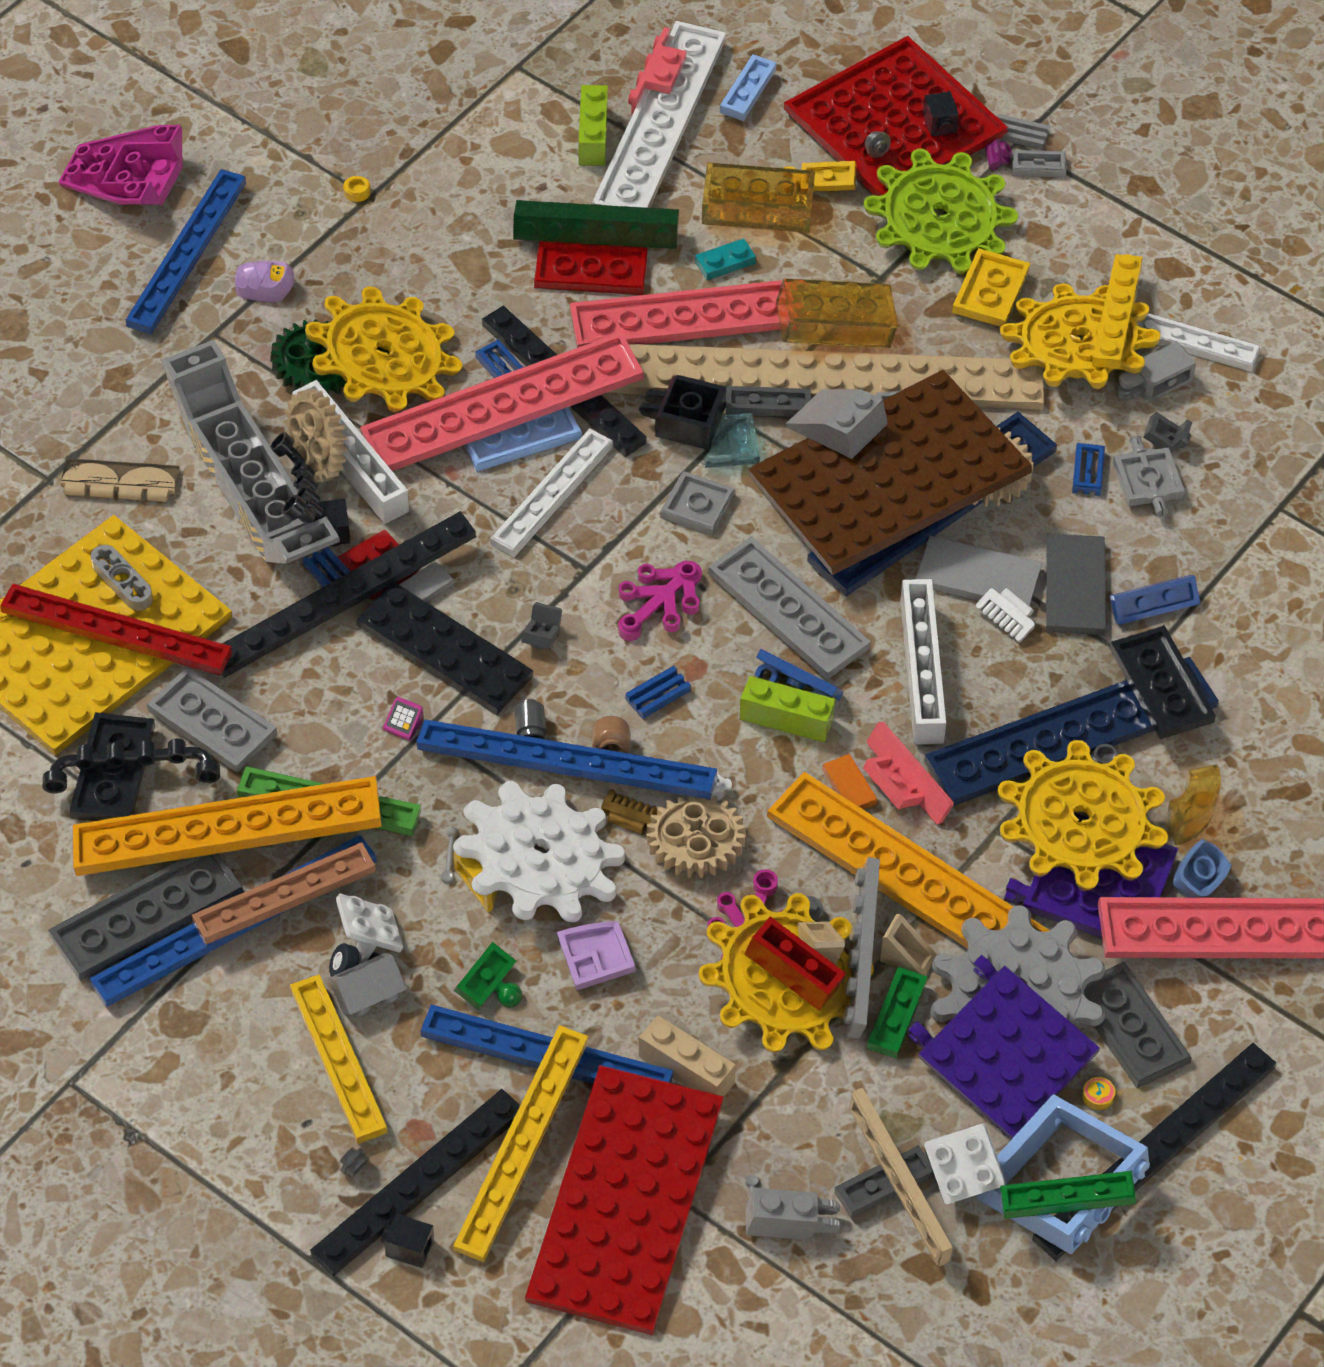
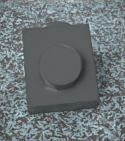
[1143,412,1192,454]
[521,602,562,649]

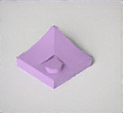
[557,921,636,991]

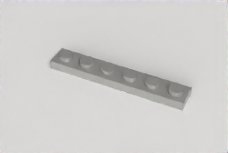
[843,857,880,1039]

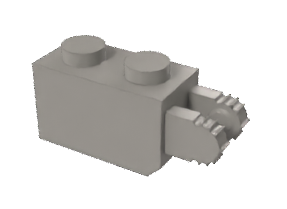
[1117,341,1196,401]
[746,1187,841,1240]

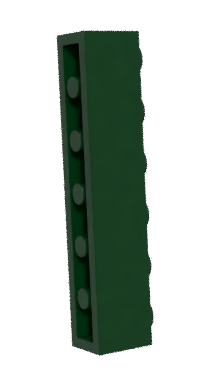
[513,200,679,249]

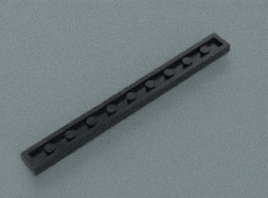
[221,511,476,678]
[1032,1043,1277,1261]

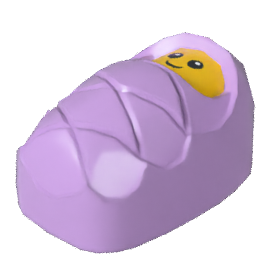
[235,261,294,302]

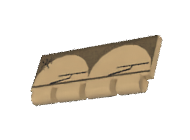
[61,458,180,502]

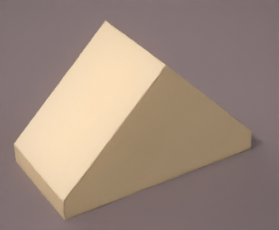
[880,914,937,976]
[798,922,845,965]

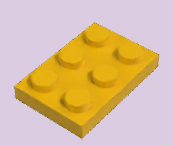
[952,248,1030,327]

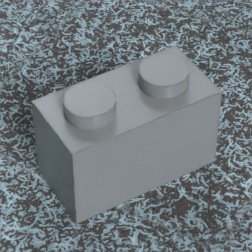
[328,953,407,1017]

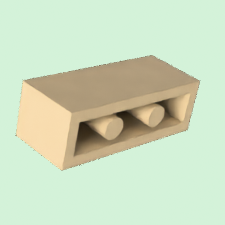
[639,1015,736,1096]

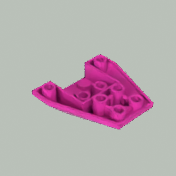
[58,125,183,205]

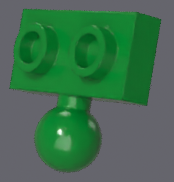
[453,941,522,1010]

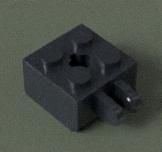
[639,375,726,450]

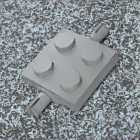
[1113,435,1185,517]

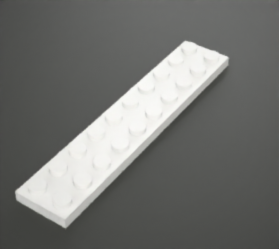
[592,21,726,208]

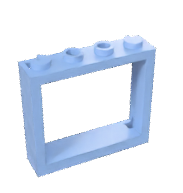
[977,1094,1150,1255]

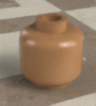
[591,716,631,753]

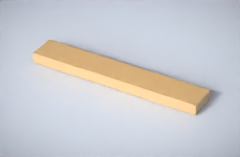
[849,1088,953,1267]

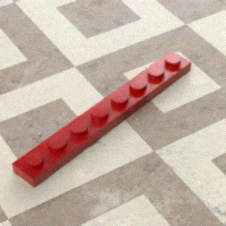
[0,583,232,676]

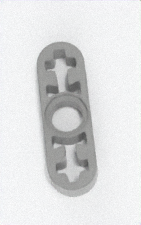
[91,545,153,611]

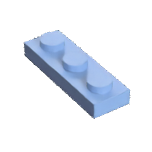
[720,54,777,121]

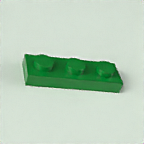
[867,967,928,1059]

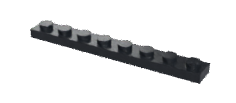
[482,305,647,457]
[310,1089,520,1277]

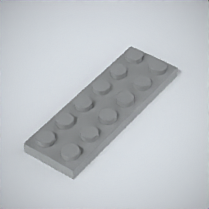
[708,536,871,680]

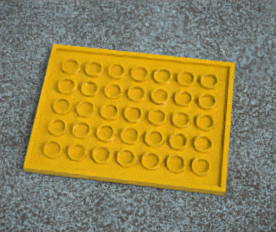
[0,514,233,756]

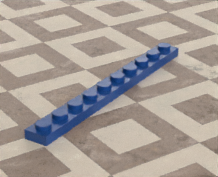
[416,719,717,800]
[90,834,377,1008]

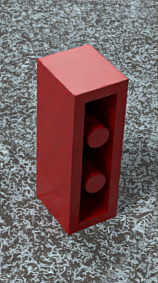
[745,916,846,1011]

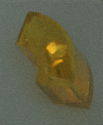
[1165,764,1221,846]

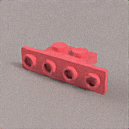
[628,27,686,115]
[863,721,954,824]

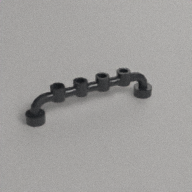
[270,432,323,523]
[42,738,220,794]

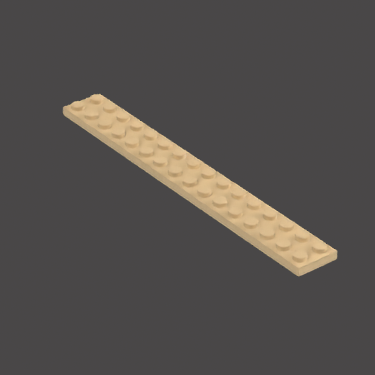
[607,344,1044,410]

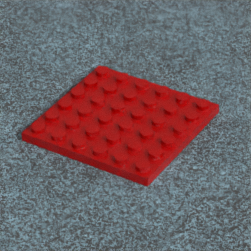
[784,35,1008,196]

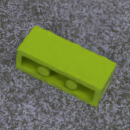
[578,85,608,166]
[739,676,835,743]

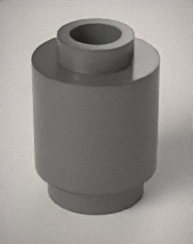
[514,699,546,739]

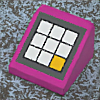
[383,697,424,741]

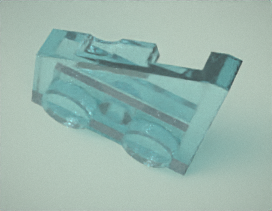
[705,413,760,468]

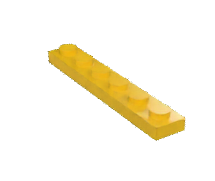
[1092,254,1143,369]
[290,974,387,1144]

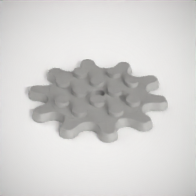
[931,905,1105,1026]

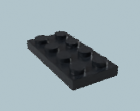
[1110,625,1216,740]
[69,712,155,821]

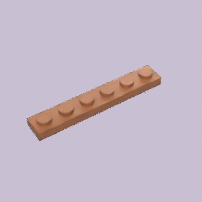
[192,842,376,945]

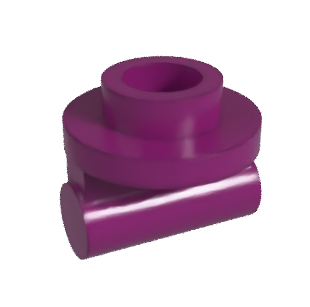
[985,139,1012,170]

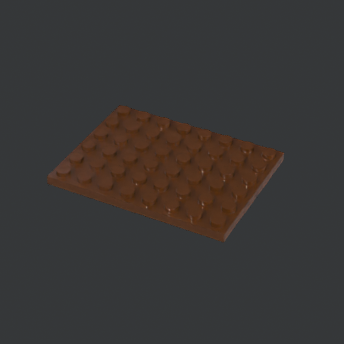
[748,370,1032,575]

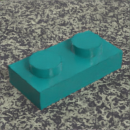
[695,238,756,281]

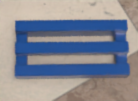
[475,339,523,378]
[1072,443,1105,496]
[303,547,350,587]
[625,666,691,719]

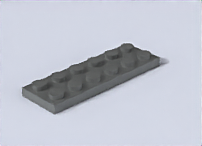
[48,853,243,980]

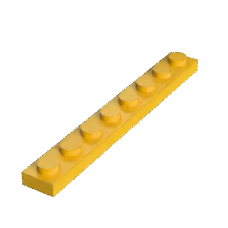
[453,1025,589,1262]

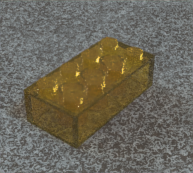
[702,162,815,233]
[776,278,898,348]

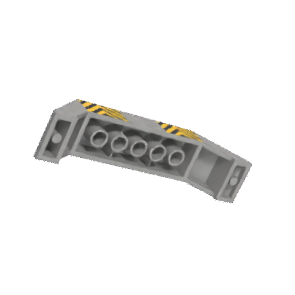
[162,340,340,564]

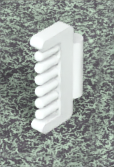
[976,588,1035,643]

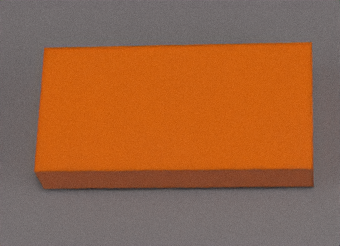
[822,754,877,810]

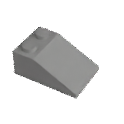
[786,389,888,459]

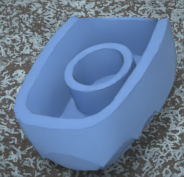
[1173,839,1232,898]

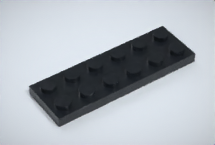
[357,583,533,715]

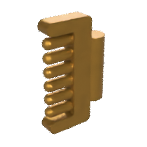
[601,789,665,834]

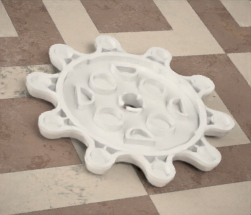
[453,781,625,922]

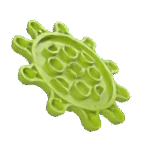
[863,149,1019,274]

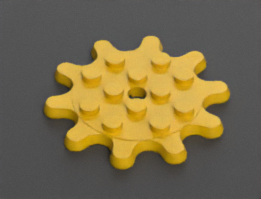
[1000,283,1161,389]
[305,286,463,413]
[998,740,1168,891]
[698,893,874,1053]

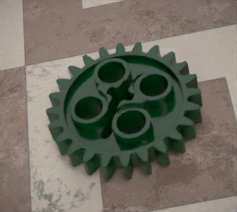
[270,319,347,395]

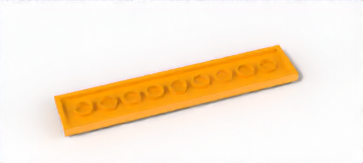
[767,772,1050,949]
[73,776,382,876]

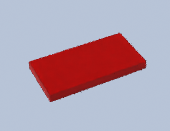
[534,241,648,295]

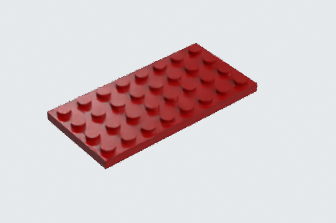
[525,1065,724,1336]

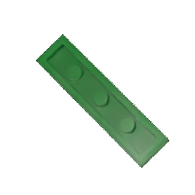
[1000,1171,1136,1219]

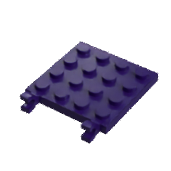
[1004,813,1178,938]
[908,954,1100,1140]

